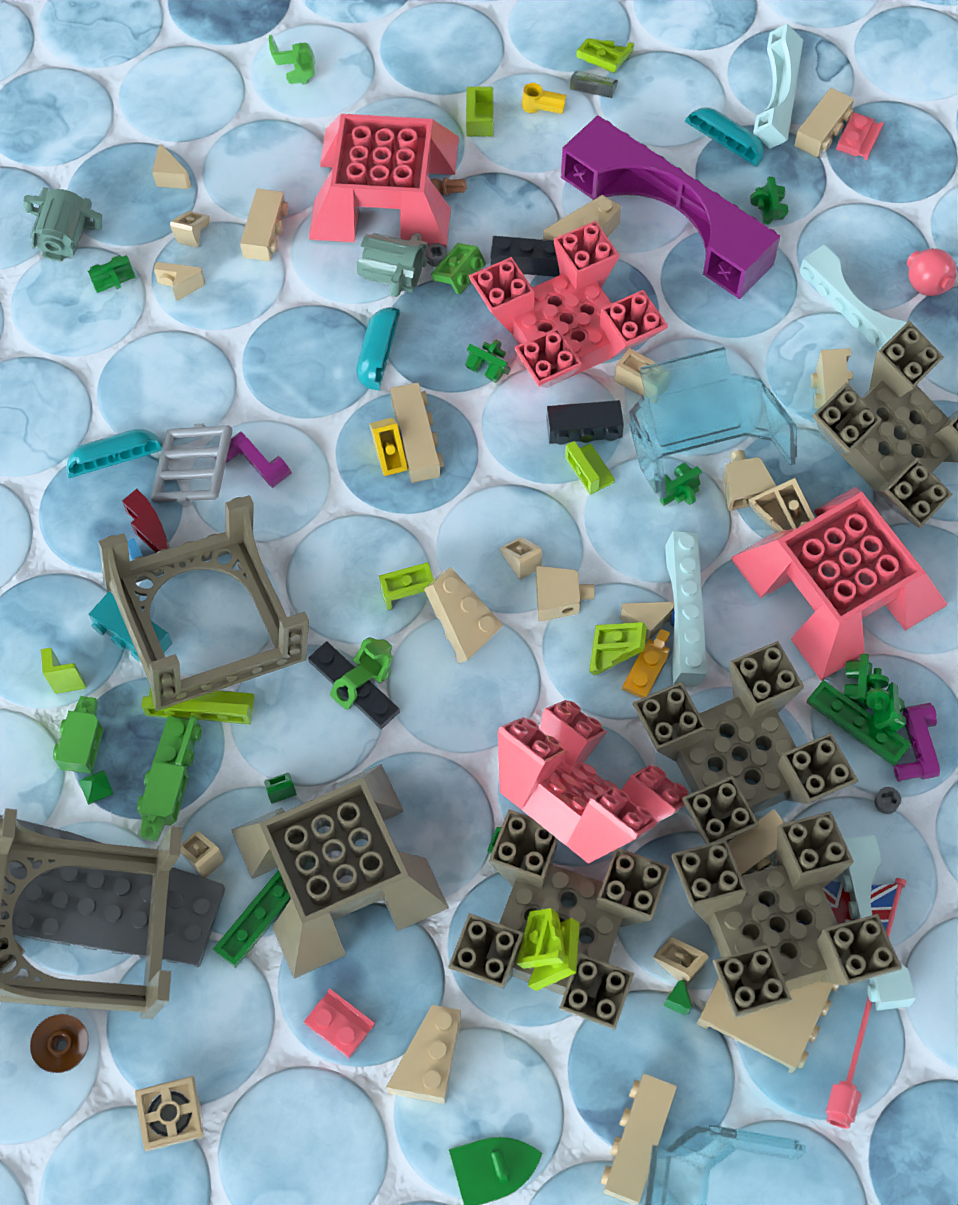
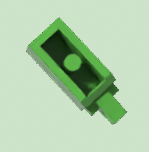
[53,696,104,774]
[137,762,189,842]

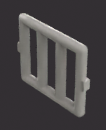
[151,424,233,505]

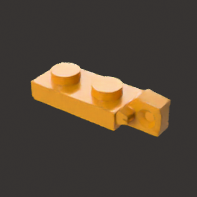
[622,629,670,699]

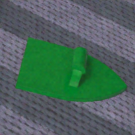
[449,1137,542,1205]

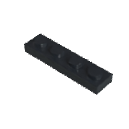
[308,641,400,729]

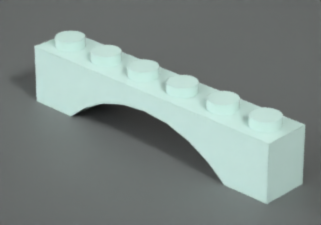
[753,24,803,149]
[800,244,907,350]
[665,531,707,686]
[842,835,915,1011]

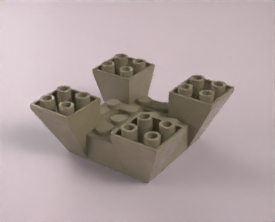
[812,320,958,528]
[632,641,859,844]
[231,764,449,979]
[448,809,670,1030]
[671,811,902,1018]

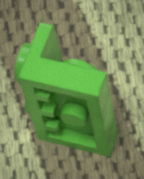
[431,243,486,294]
[153,716,202,770]

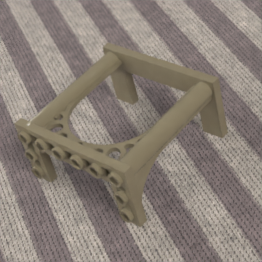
[98,495,309,711]
[0,808,183,1019]

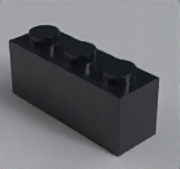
[491,236,560,277]
[546,400,624,445]

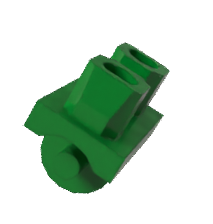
[750,176,789,224]
[88,255,136,293]
[465,339,511,383]
[655,462,702,506]
[844,654,889,708]
[866,682,906,732]

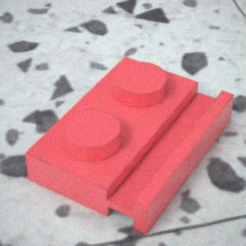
[836,112,884,160]
[304,989,375,1059]

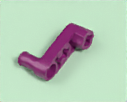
[214,431,292,488]
[894,703,940,782]

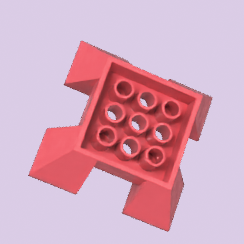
[309,114,459,248]
[469,221,668,388]
[731,487,948,681]
[498,700,689,863]

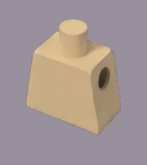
[723,450,776,511]
[536,566,595,621]

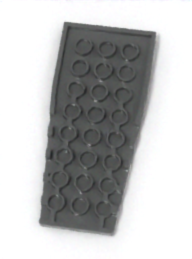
[0,815,225,967]

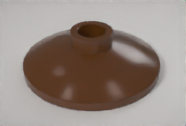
[30,1014,89,1073]

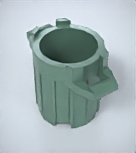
[24,187,102,262]
[357,233,428,297]

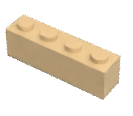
[390,382,444,483]
[600,1073,677,1205]

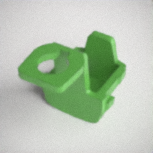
[268,35,315,85]
[330,637,393,710]

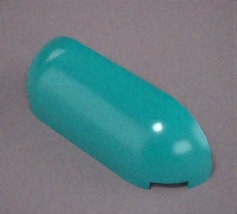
[685,107,764,167]
[356,307,400,391]
[67,429,163,478]

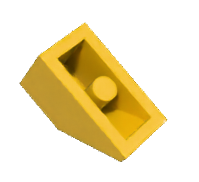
[369,417,408,476]

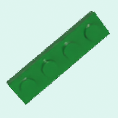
[806,680,911,766]
[213,869,291,968]

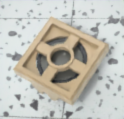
[135,1076,205,1152]

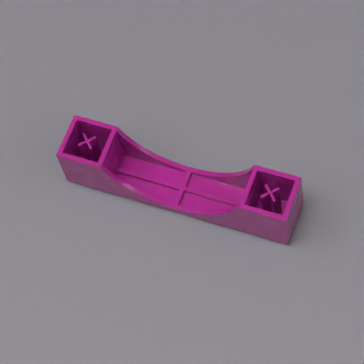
[561,115,781,300]

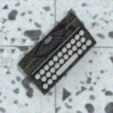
[570,71,618,98]

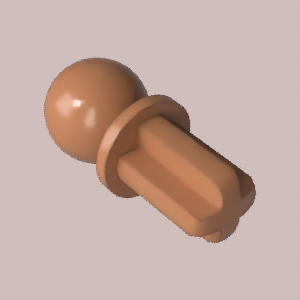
[431,177,467,196]

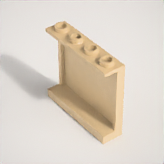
[697,935,839,1074]

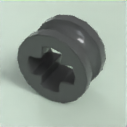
[426,243,447,267]
[874,787,901,814]

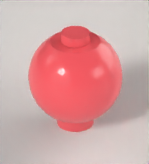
[907,248,957,296]

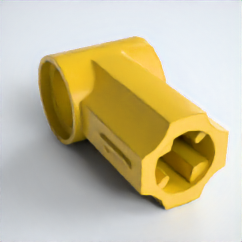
[521,83,567,114]

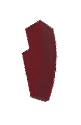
[122,488,170,553]

